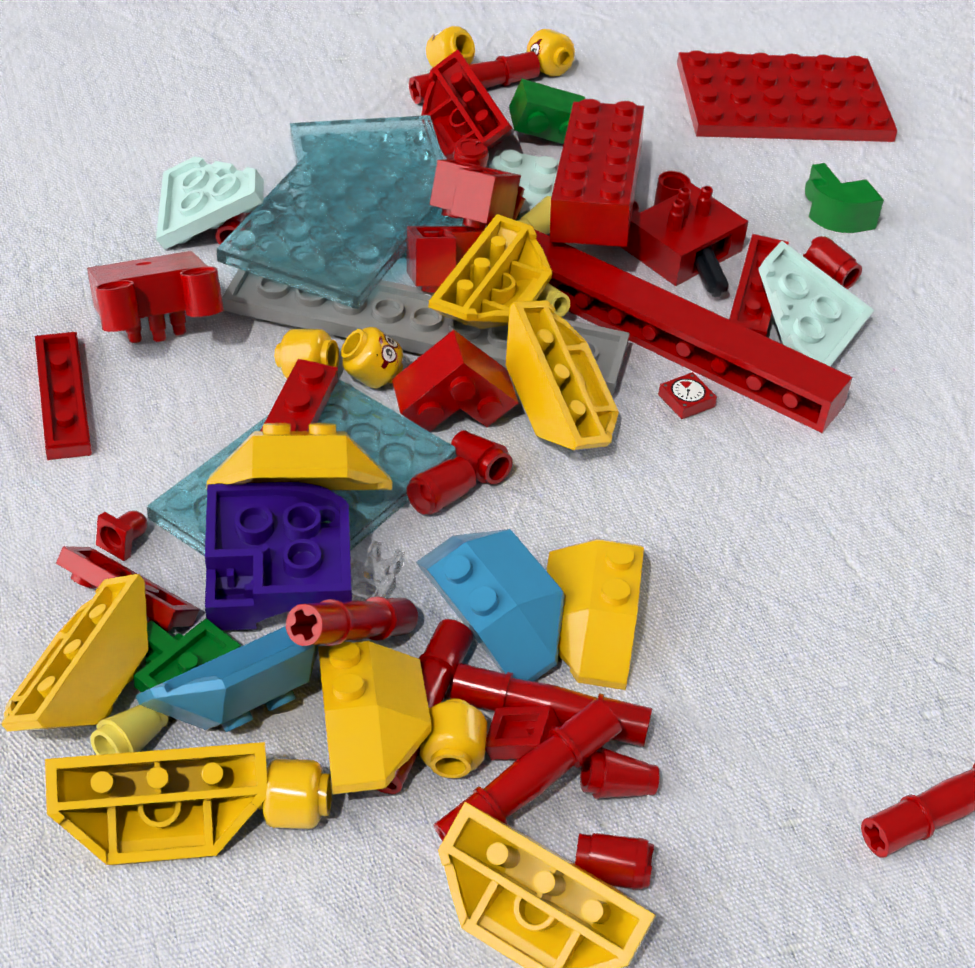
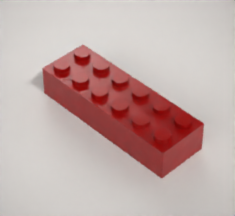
[550,99,645,247]

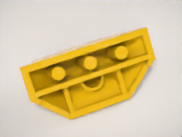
[428,214,552,329]
[505,300,619,450]
[207,423,392,490]
[546,538,644,690]
[1,574,148,732]
[318,641,432,794]
[45,742,267,865]
[438,802,656,968]

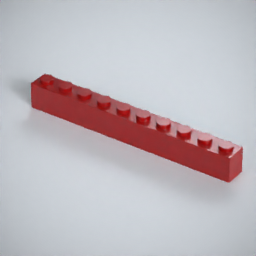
[513,219,853,433]

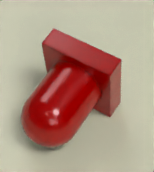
[96,510,147,561]

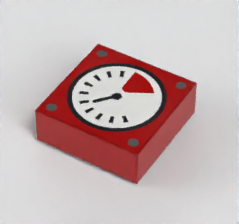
[658,372,717,419]

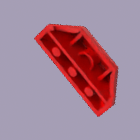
[421,49,515,159]

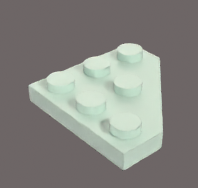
[490,149,560,221]
[156,156,264,250]
[758,241,874,366]

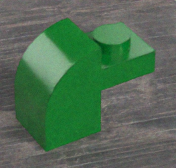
[805,163,884,233]

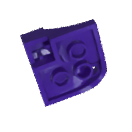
[205,482,352,630]

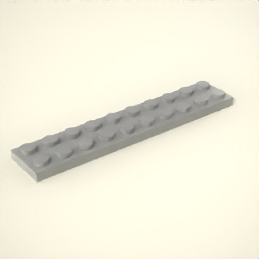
[222,252,630,396]

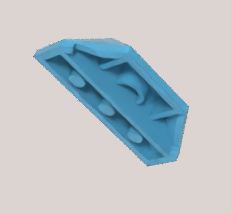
[416,529,565,682]
[135,626,320,732]

